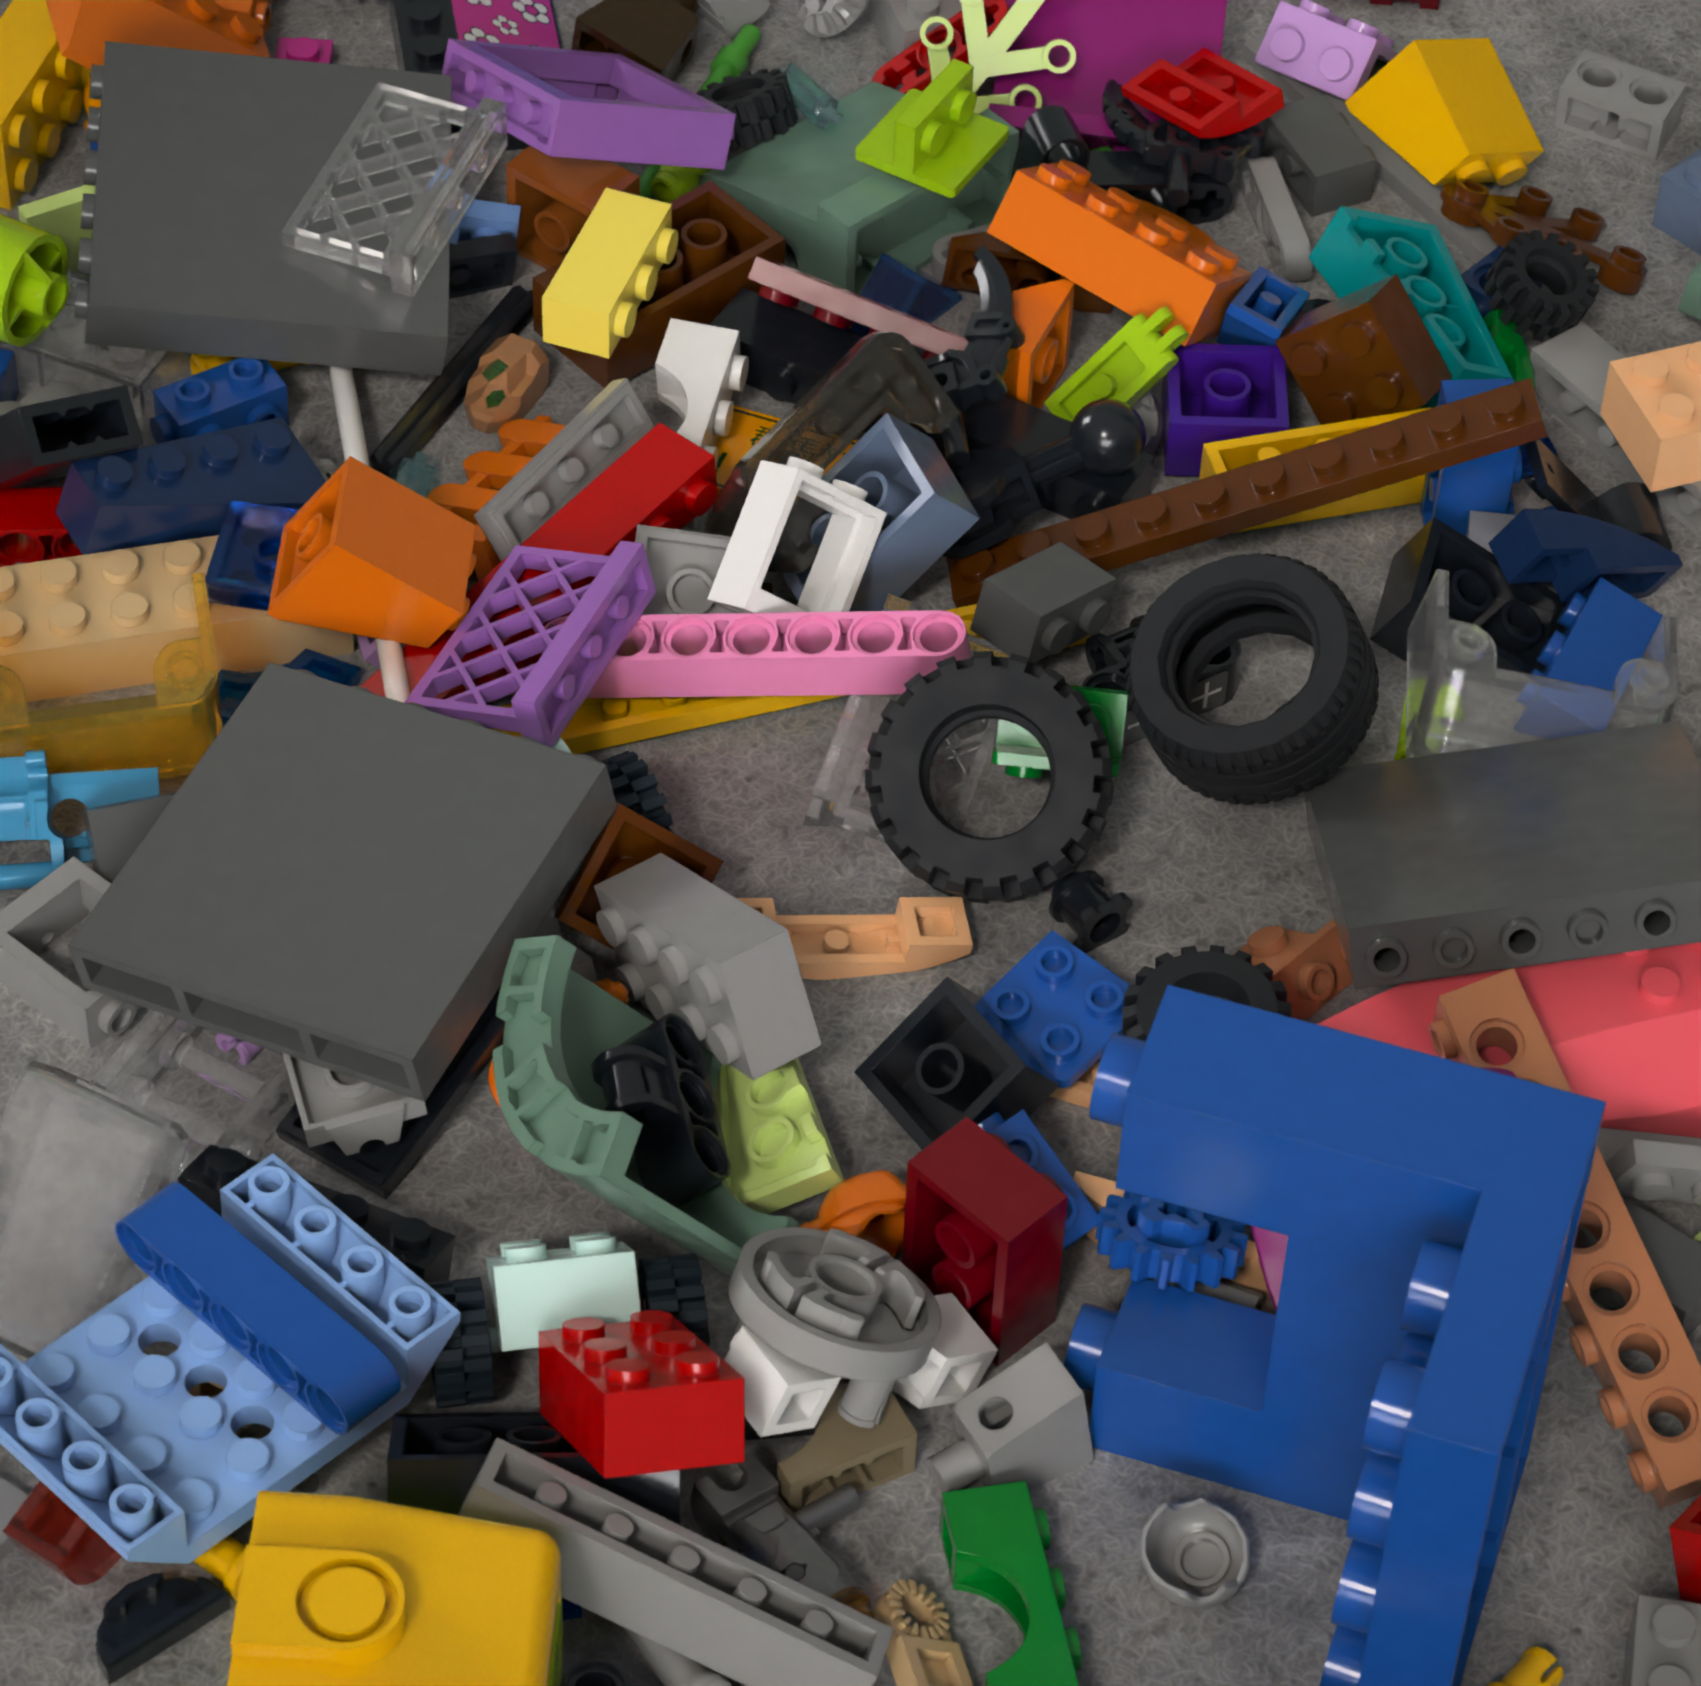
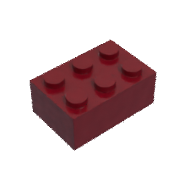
[902,1117,1068,1367]

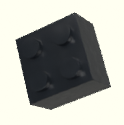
[854,977,1060,1150]

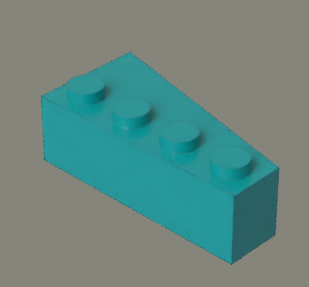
[1308,206,1512,409]

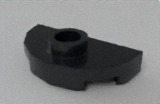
[96,1573,230,1685]

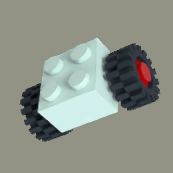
[427,1231,710,1409]

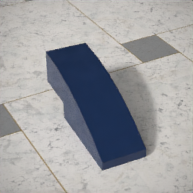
[1488,508,1683,602]

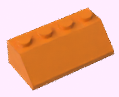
[46,0,271,69]

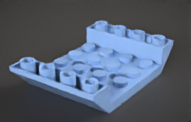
[0,1153,461,1564]

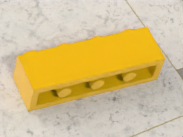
[1199,407,1431,533]

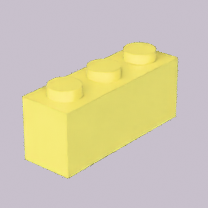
[542,188,679,359]

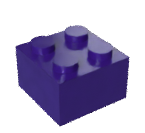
[1161,343,1289,476]

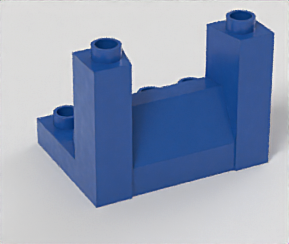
[1064,985,1606,1686]

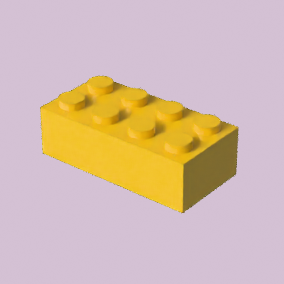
[0,0,91,210]

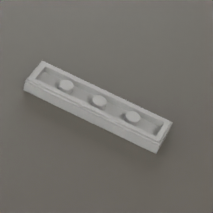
[474,378,655,561]

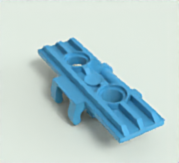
[0,749,160,890]

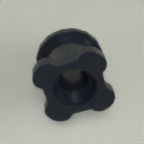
[1049,870,1133,953]

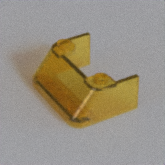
[0,573,223,780]

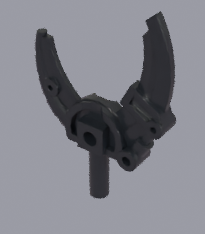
[1102,79,1266,207]
[853,246,1025,467]

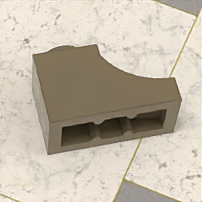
[777,1379,917,1513]

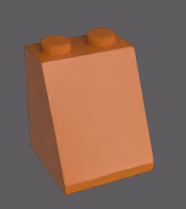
[267,456,477,648]

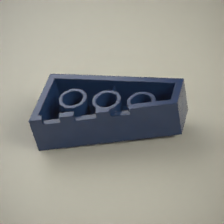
[55,417,326,555]

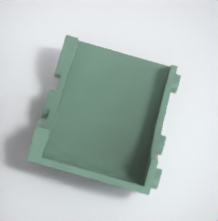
[493,935,799,1277]

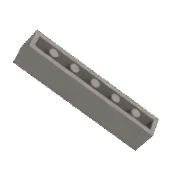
[458,1437,894,1686]

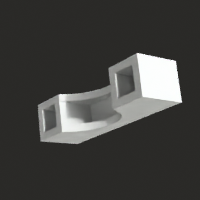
[655,318,749,531]
[724,1293,998,1437]

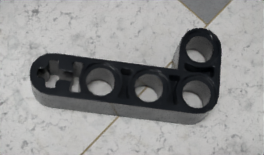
[1011,105,1232,225]

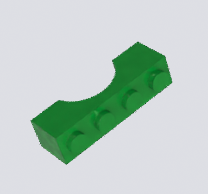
[939,1481,1081,1686]

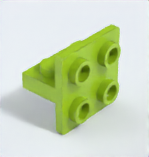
[855,59,1009,198]

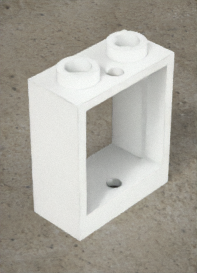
[707,456,887,613]

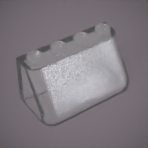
[0,1061,189,1363]

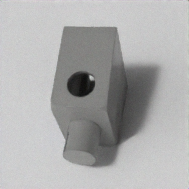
[926,1342,1094,1492]

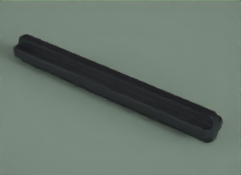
[369,285,533,480]

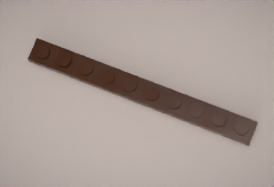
[947,378,1548,608]

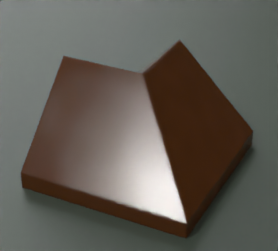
[554,802,724,950]

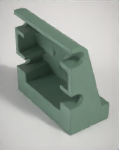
[699,82,1019,299]

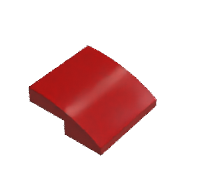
[1121,47,1284,138]

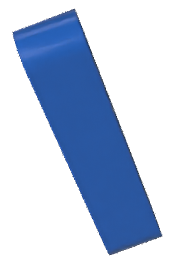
[115,1181,401,1435]

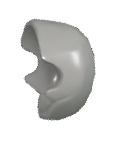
[1140,1498,1250,1609]

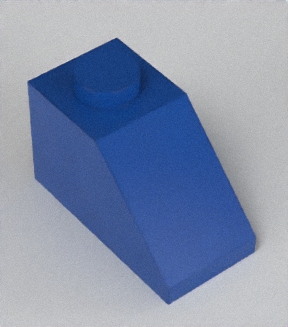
[1216,266,1311,346]

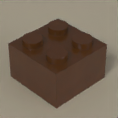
[1274,274,1452,425]

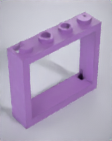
[442,38,736,170]

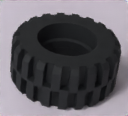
[865,651,1114,904]

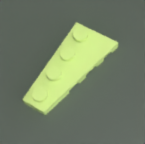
[715,1058,844,1214]

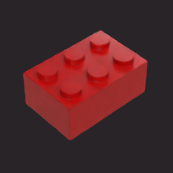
[539,1310,744,1479]

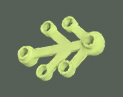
[920,0,1076,114]

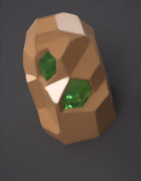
[464,333,549,434]

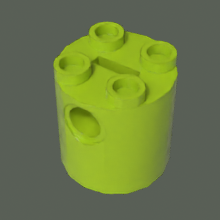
[0,214,69,347]

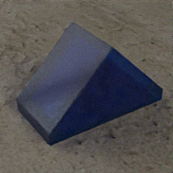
[845,253,962,338]

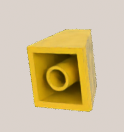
[1345,38,1544,186]

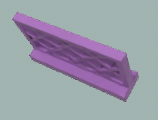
[404,541,656,748]

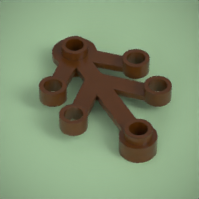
[1440,178,1647,295]

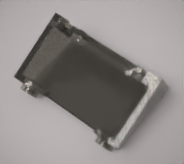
[704,332,960,573]

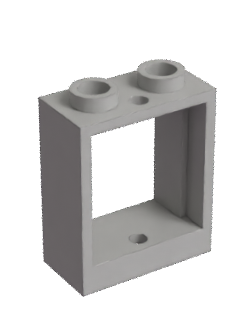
[0,856,145,1049]

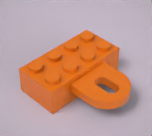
[987,159,1252,346]

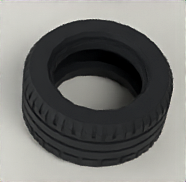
[1125,553,1379,805]

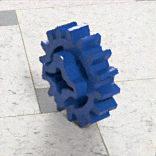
[1095,1191,1248,1292]

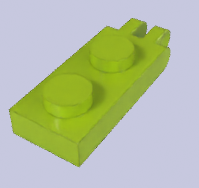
[1043,306,1189,422]

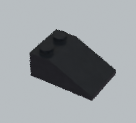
[1370,517,1568,691]

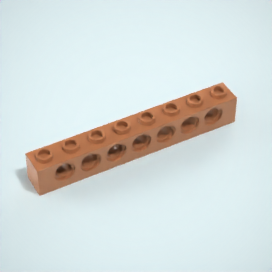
[1429,968,1701,1509]

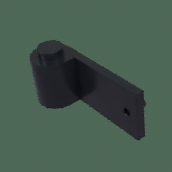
[1524,439,1672,551]

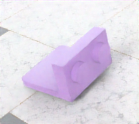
[1254,0,1398,101]

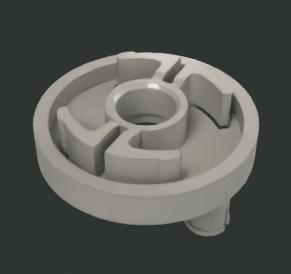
[728,1227,942,1428]

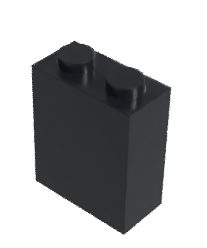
[0,385,143,490]

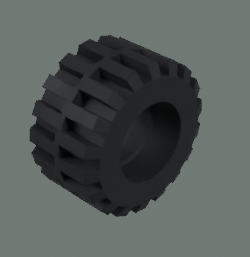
[1122,945,1291,1041]

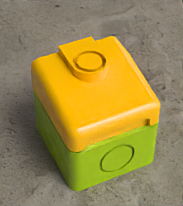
[227,1490,564,1686]

